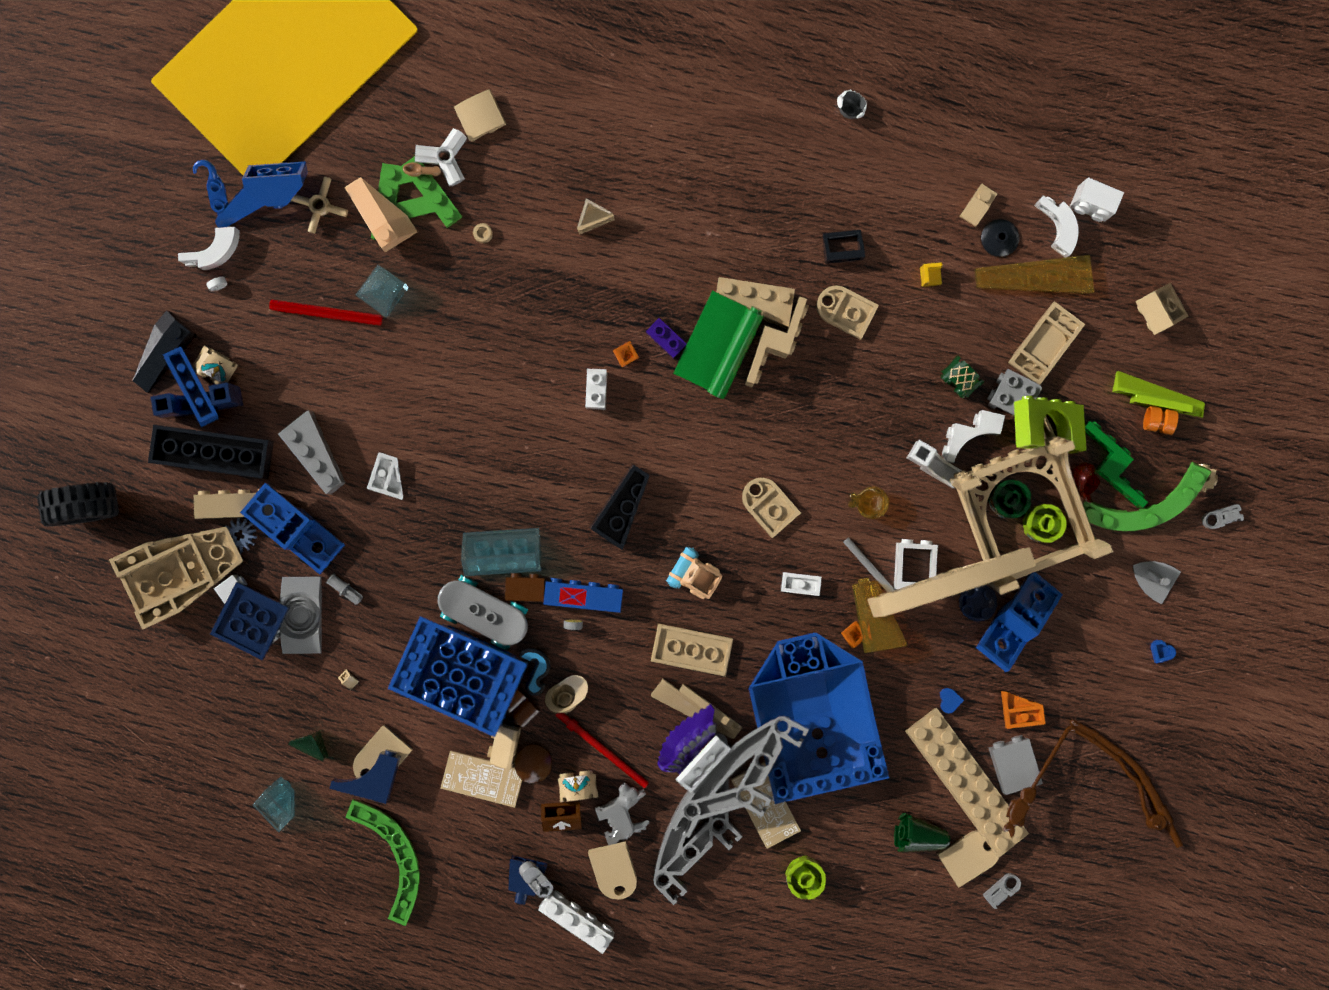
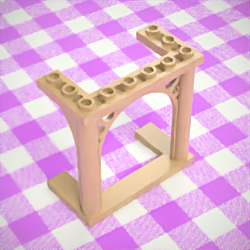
[950,435,1113,594]

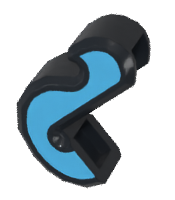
[518,648,551,696]

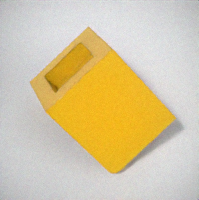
[920,262,943,287]

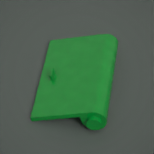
[673,290,764,399]

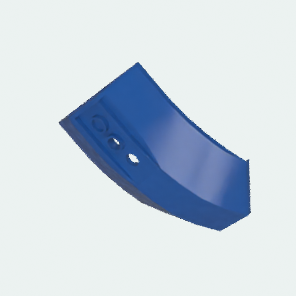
[749,633,889,804]

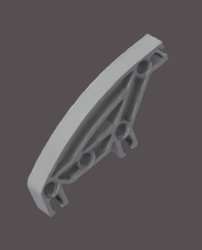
[672,716,809,838]
[654,745,743,905]

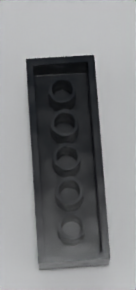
[148,425,274,479]

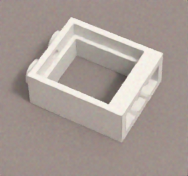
[894,539,938,589]

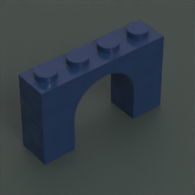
[150,383,243,419]

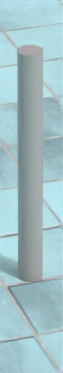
[843,537,895,592]

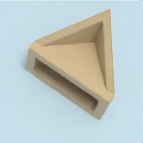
[577,199,614,235]

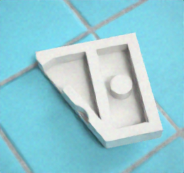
[367,452,403,500]

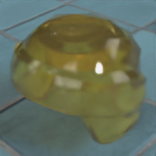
[848,486,890,519]

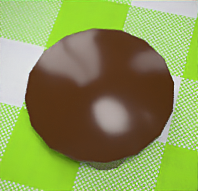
[515,745,552,783]

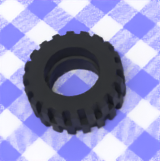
[37,482,119,527]

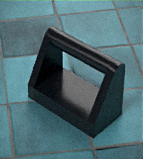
[822,230,865,264]

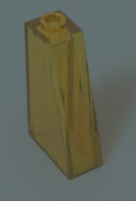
[852,578,907,653]

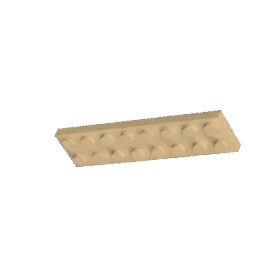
[905,708,1029,857]

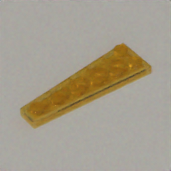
[974,255,1094,294]

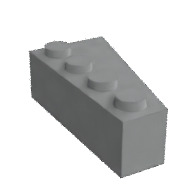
[278,410,346,495]

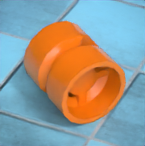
[1143,406,1178,435]

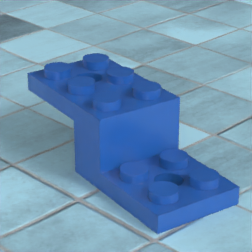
[240,483,345,574]
[976,572,1063,672]

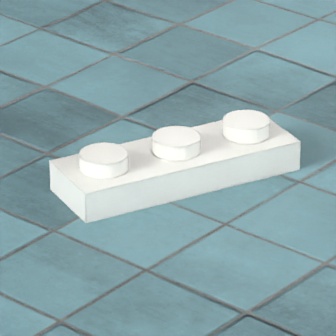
[676,736,731,793]

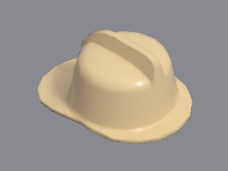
[545,675,588,713]

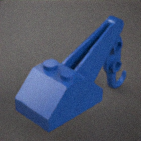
[193,160,308,228]

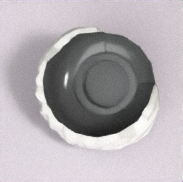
[837,90,867,119]

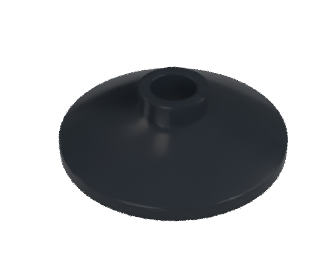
[981,219,1019,257]

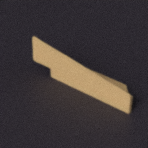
[651,678,742,739]

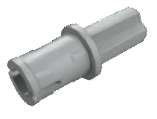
[326,574,363,605]

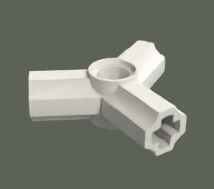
[415,128,467,186]

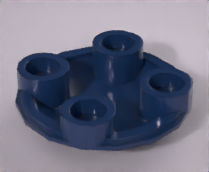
[959,585,997,621]

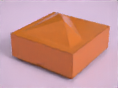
[613,341,639,367]
[841,621,868,648]

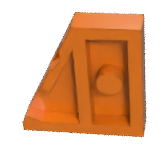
[1001,691,1045,729]

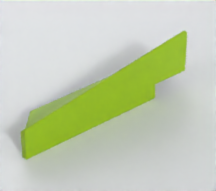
[1113,371,1205,417]

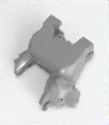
[595,783,649,845]

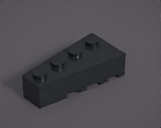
[589,464,650,550]

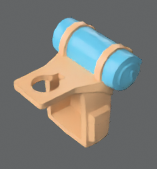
[666,547,722,599]

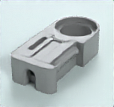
[1202,504,1244,529]
[983,873,1021,909]

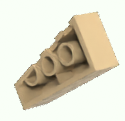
[716,277,795,330]
[194,489,273,519]

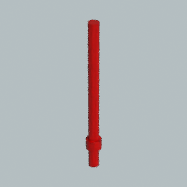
[555,713,649,789]

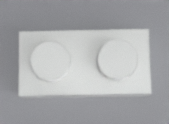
[781,572,822,596]

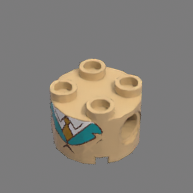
[192,345,238,385]
[558,770,599,802]

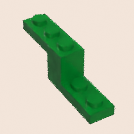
[1085,421,1148,508]

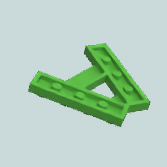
[371,156,462,240]

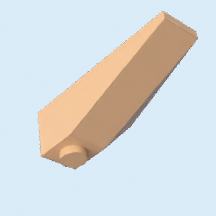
[345,177,418,252]

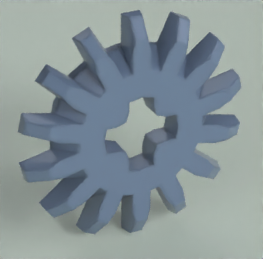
[225,518,257,553]

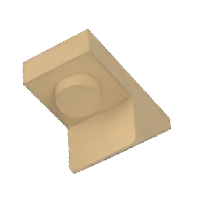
[959,184,997,227]

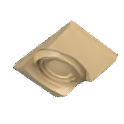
[1008,301,1085,385]

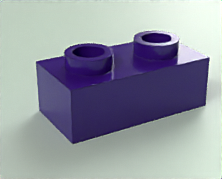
[646,318,687,359]

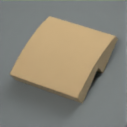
[454,89,506,142]

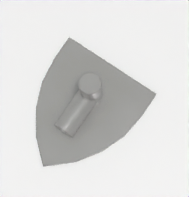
[1133,561,1181,605]

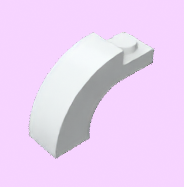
[1035,196,1078,258]
[178,227,239,270]

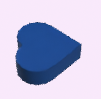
[1151,640,1176,664]
[940,688,964,713]

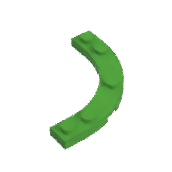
[1082,462,1211,531]
[345,799,420,926]

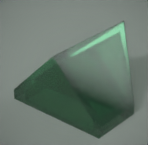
[288,730,328,762]

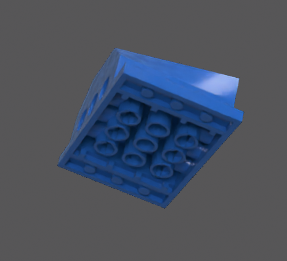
[388,616,528,737]

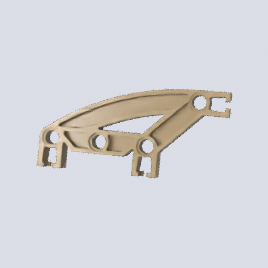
[868,547,1036,617]

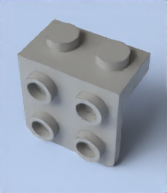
[987,369,1042,416]

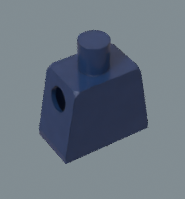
[508,855,548,905]

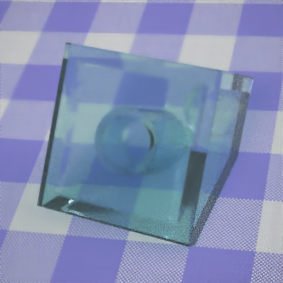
[356,265,409,318]
[253,777,295,832]

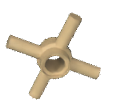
[291,177,348,234]

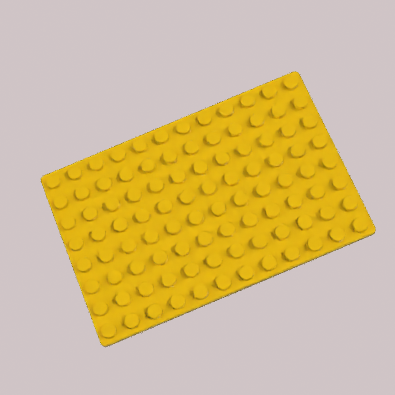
[151,0,418,175]

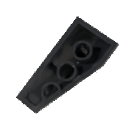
[133,310,197,393]

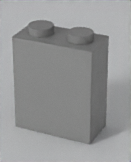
[989,735,1043,795]

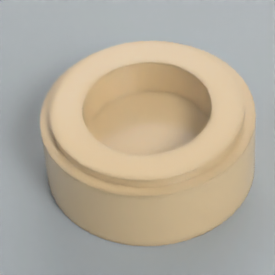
[473,223,493,243]

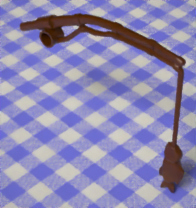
[1003,719,1183,848]

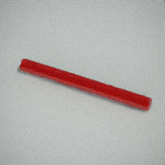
[269,300,383,326]

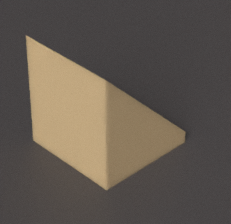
[338,669,359,690]

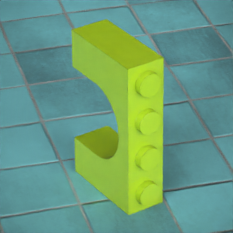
[1014,396,1086,454]

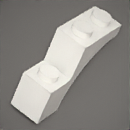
[942,410,1005,463]
[907,440,962,488]

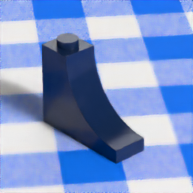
[329,749,401,804]

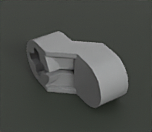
[519,861,553,898]

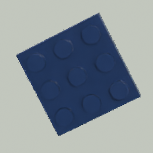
[210,582,290,660]

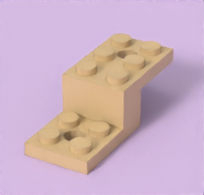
[745,297,809,387]

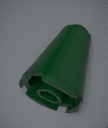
[894,813,950,853]

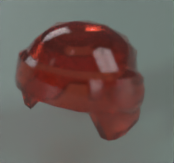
[1071,462,1101,503]

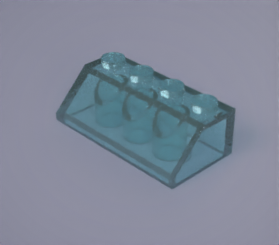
[461,528,541,576]

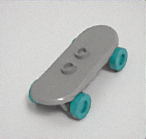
[438,575,528,650]

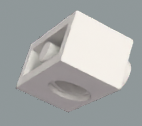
[586,369,607,410]

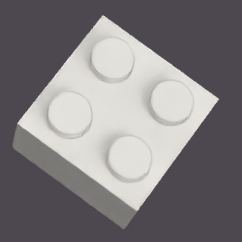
[1070,178,1124,222]

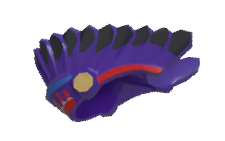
[658,704,716,775]

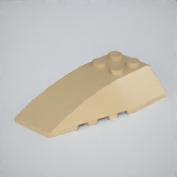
[109,527,243,630]

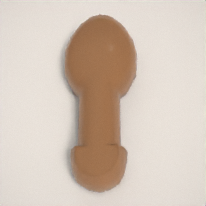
[403,162,441,177]

